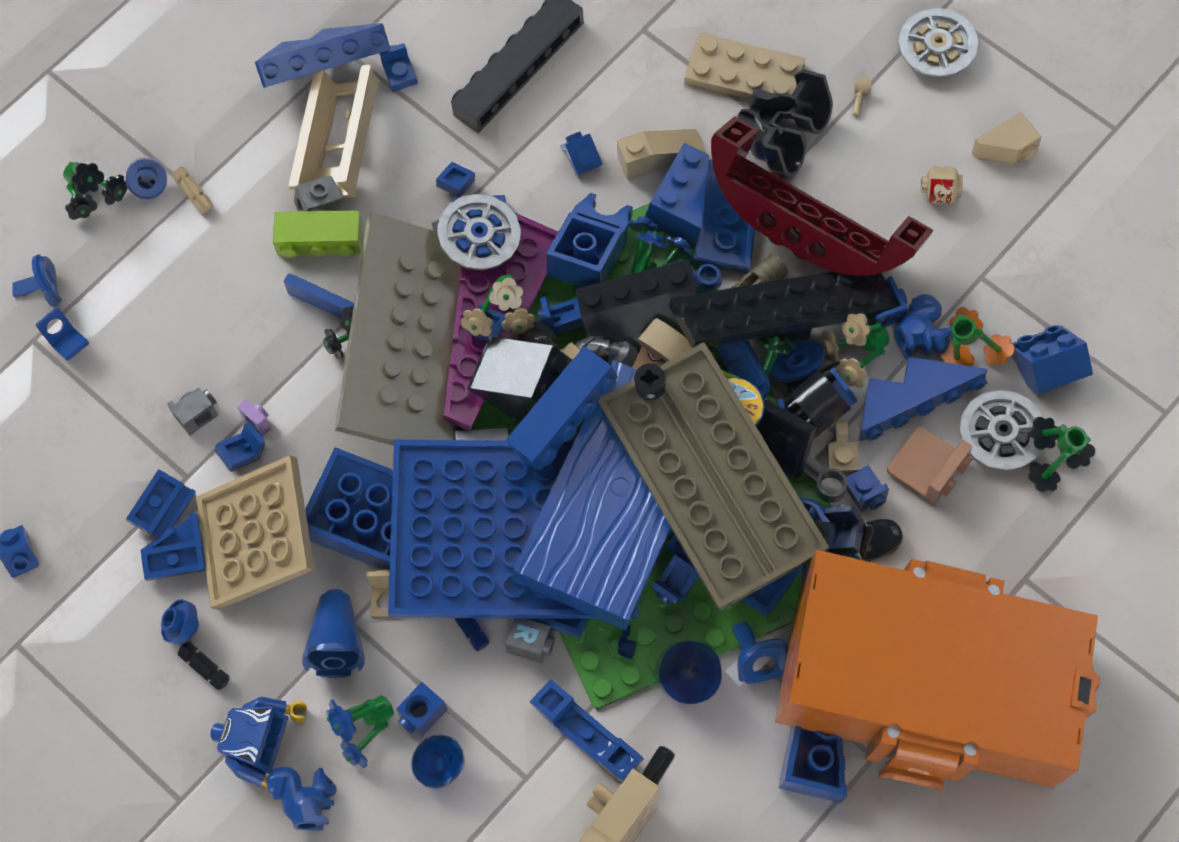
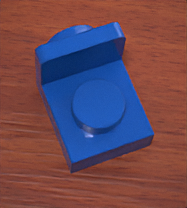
[379,43,418,92]
[846,465,889,512]

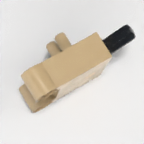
[579,746,675,842]

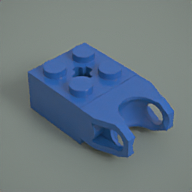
[546,193,633,287]

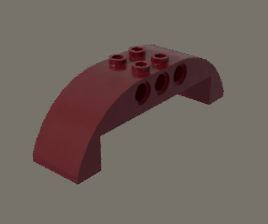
[711,116,934,276]

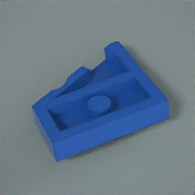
[140,512,206,581]

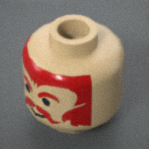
[921,166,963,204]

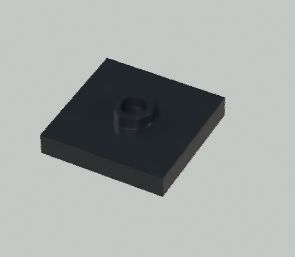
[756,399,817,478]

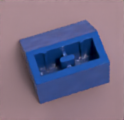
[1011,325,1093,394]

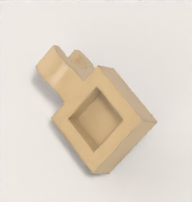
[827,420,860,474]

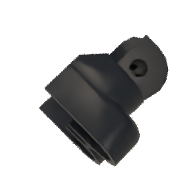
[737,69,833,177]

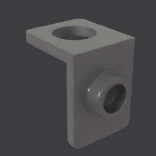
[294,175,342,211]

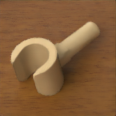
[852,77,871,116]

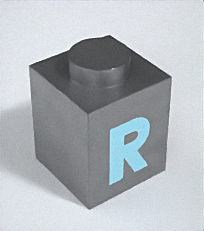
[505,618,555,663]

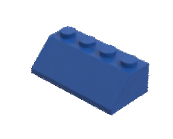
[505,346,618,471]

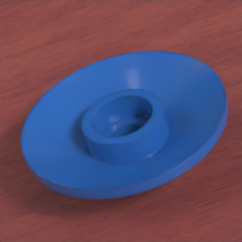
[770,340,825,382]

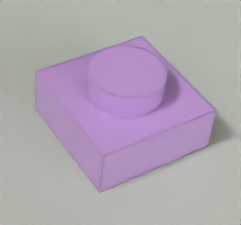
[237,399,271,436]

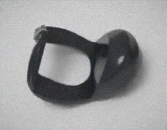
[860,519,903,562]

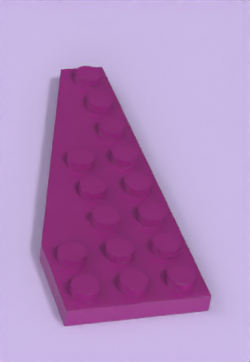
[443,212,559,431]

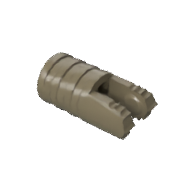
[734,254,788,287]

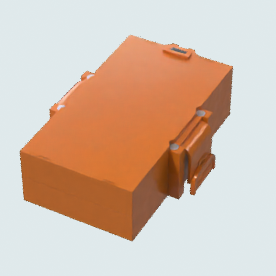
[774,550,1100,792]

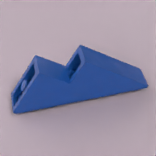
[255,23,391,88]
[859,357,988,441]

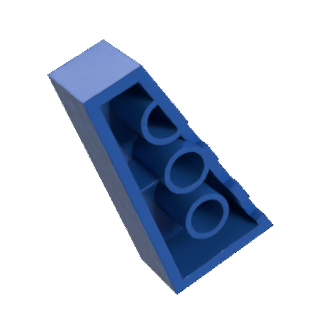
[778,726,847,803]

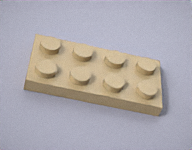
[684,33,805,99]

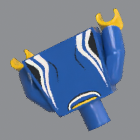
[210,697,307,795]

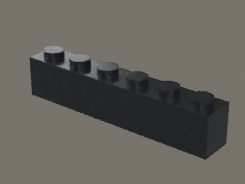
[451,0,584,133]

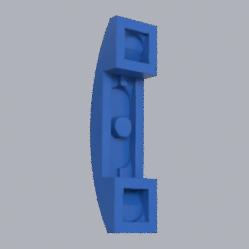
[530,679,644,782]

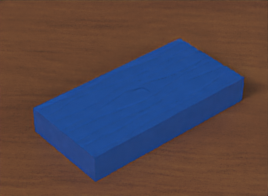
[513,360,672,631]

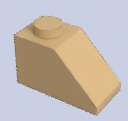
[972,112,1042,164]

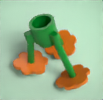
[941,307,1016,366]

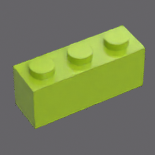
[272,210,363,257]

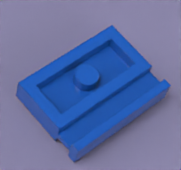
[126,469,196,539]

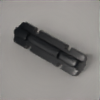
[177,642,230,690]

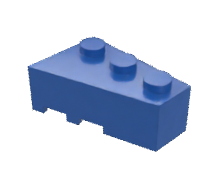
[645,143,709,247]

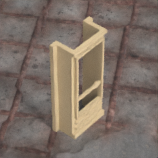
[288,65,381,198]

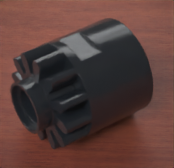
[783,369,851,440]

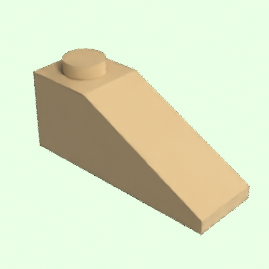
[617,129,706,180]

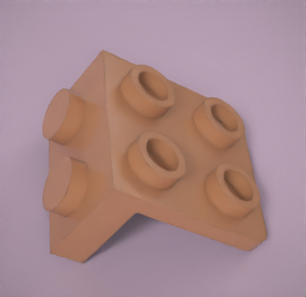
[887,427,973,504]

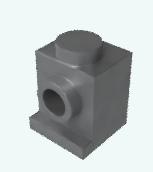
[167,388,218,436]

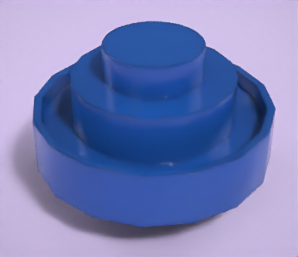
[125,157,167,200]
[161,599,199,645]

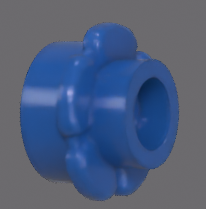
[695,264,722,292]

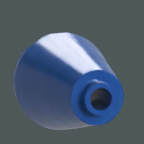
[302,589,365,678]

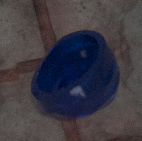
[411,734,465,789]

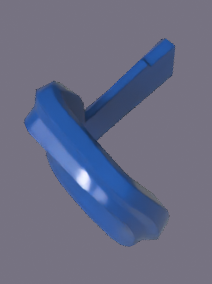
[12,254,62,307]
[732,621,788,684]

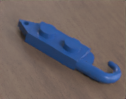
[717,340,785,409]

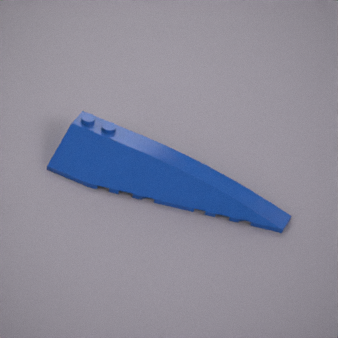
[305,447,588,639]

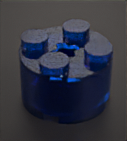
[655,641,722,704]

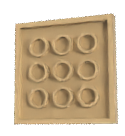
[196,455,314,610]

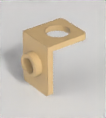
[367,570,390,618]

